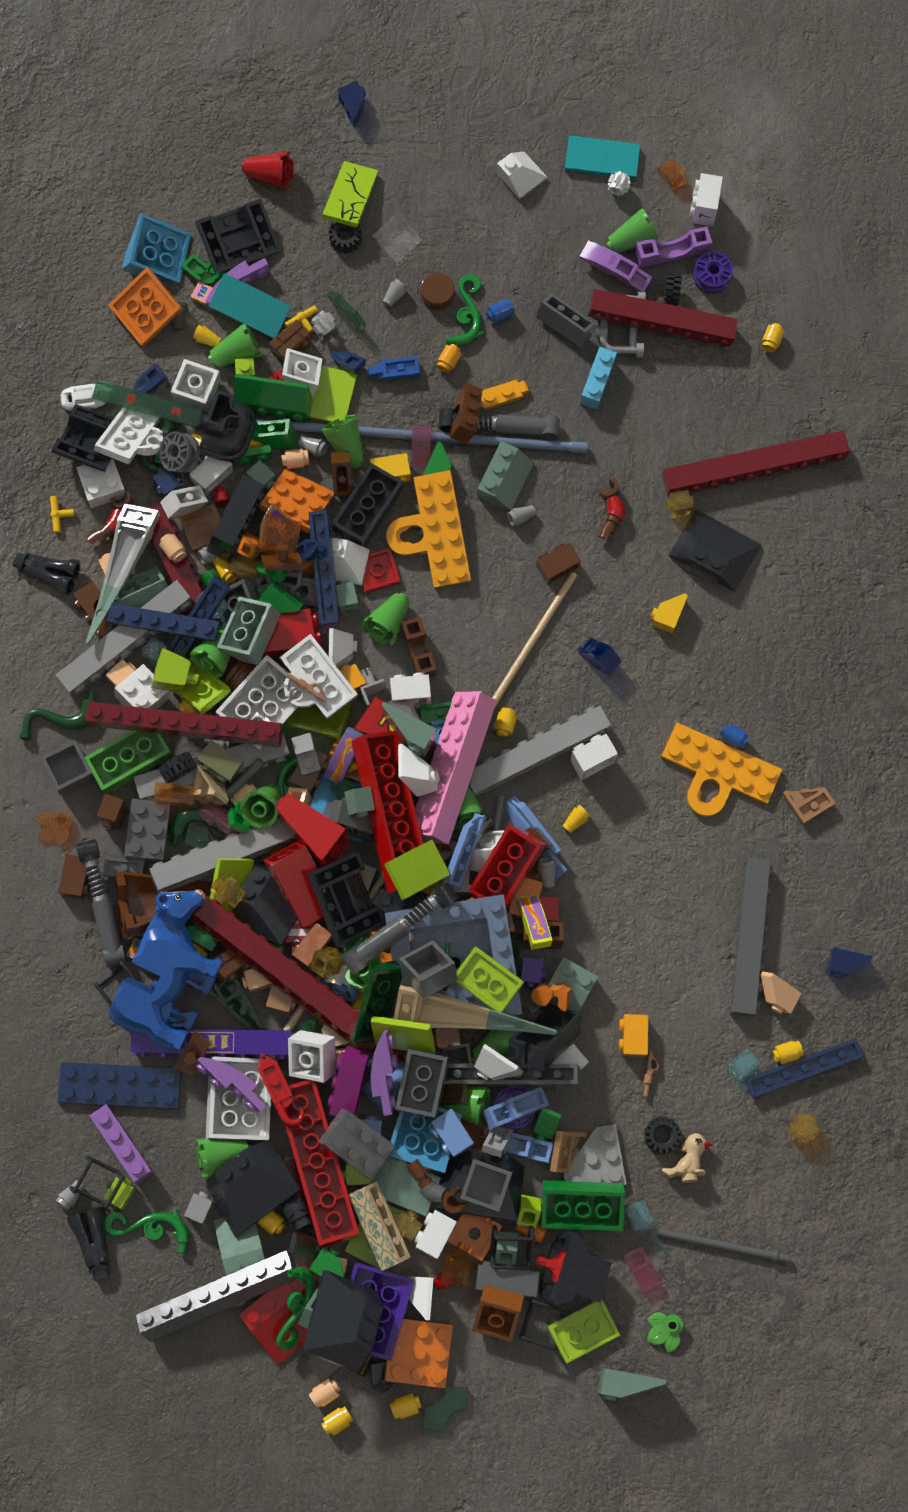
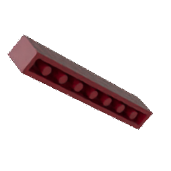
[588,289,738,347]

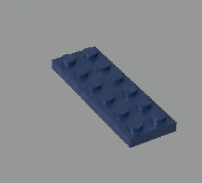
[58,1062,181,1109]

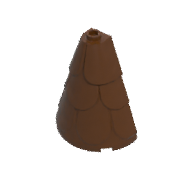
[115,871,213,939]

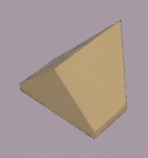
[190,765,229,805]

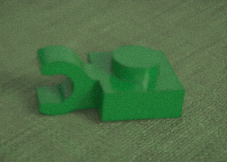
[228,801,250,834]

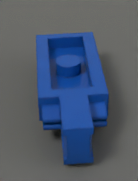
[368,356,420,380]

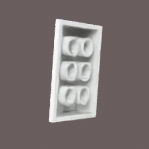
[216,655,301,750]
[206,1057,271,1141]

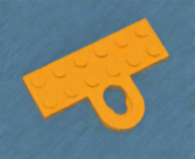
[386,470,471,588]
[661,722,782,817]

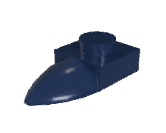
[330,351,366,375]
[132,363,168,394]
[294,539,320,564]

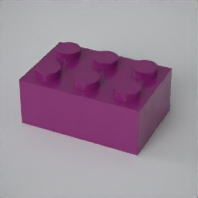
[327,1046,370,1116]

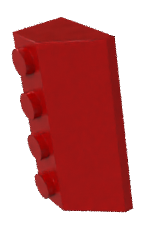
[469,824,546,910]

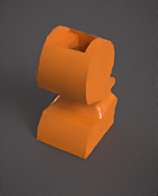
[236,532,261,558]
[531,984,571,1011]

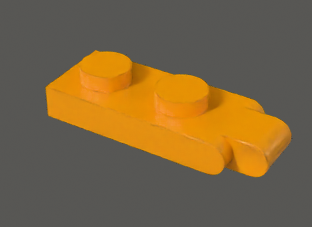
[481,380,529,411]

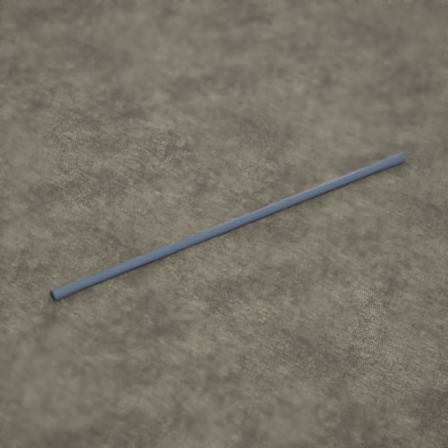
[197,414,588,454]

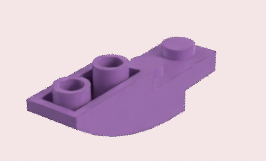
[579,241,652,292]
[206,258,269,311]
[371,1030,398,1116]
[195,1057,266,1113]

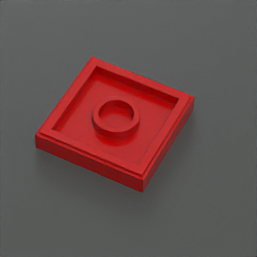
[362,548,401,594]

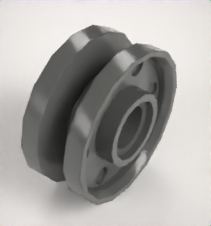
[159,432,200,473]

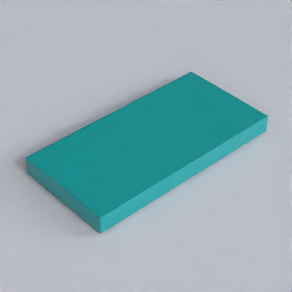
[564,135,640,180]
[208,273,291,339]

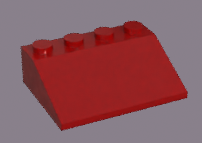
[239,1263,320,1364]

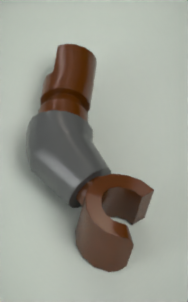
[407,1159,468,1213]

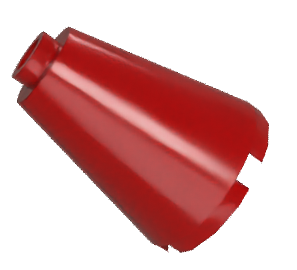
[242,151,294,189]

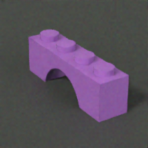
[635,227,712,268]
[90,1104,153,1184]

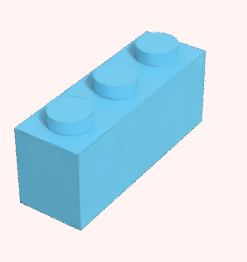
[580,347,617,410]

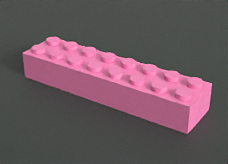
[415,691,497,844]

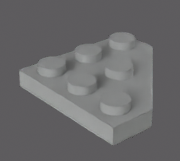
[563,1124,627,1185]

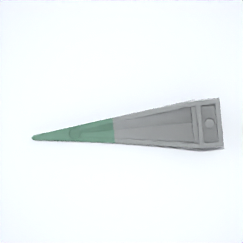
[86,504,160,646]

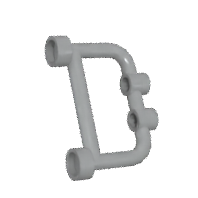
[596,292,646,358]

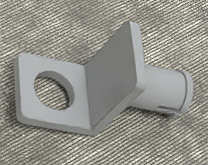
[360,668,386,709]

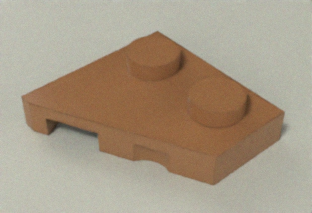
[782,787,836,825]
[550,1131,587,1173]

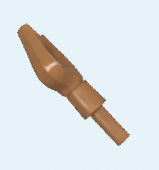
[287,673,326,703]
[643,1049,659,1097]

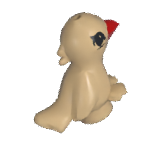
[662,1133,713,1183]

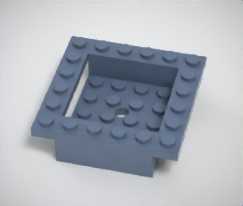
[385,894,522,1016]

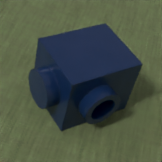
[153,469,182,498]

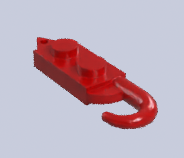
[257,1053,305,1126]

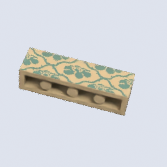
[348,1182,410,1271]

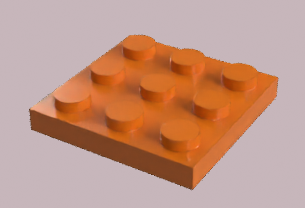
[108,267,183,347]
[259,468,334,533]
[384,1319,453,1388]

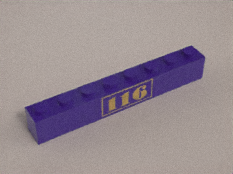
[131,1028,293,1059]

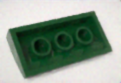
[351,961,402,1042]

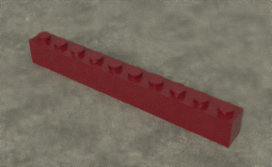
[662,430,850,497]
[149,504,239,681]
[85,701,284,747]
[190,897,359,1042]

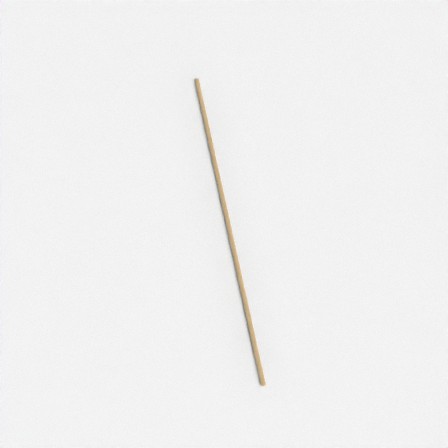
[267,572,578,1060]

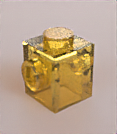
[666,490,694,518]
[210,874,246,908]
[309,947,343,978]
[789,1114,819,1144]
[393,1210,423,1242]

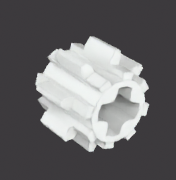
[607,171,631,196]
[311,311,336,335]

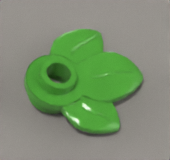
[647,1312,683,1353]

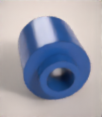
[486,300,515,324]
[720,723,750,750]

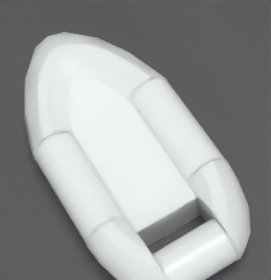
[60,384,115,411]

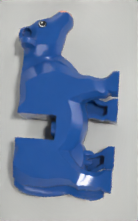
[109,889,224,1051]

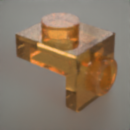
[658,159,687,190]

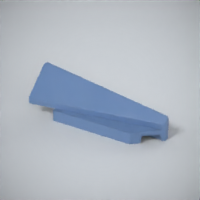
[505,795,567,882]
[438,813,486,890]

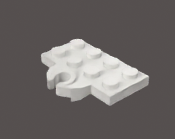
[94,403,164,464]
[280,634,358,719]

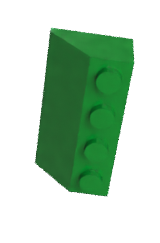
[234,374,313,421]

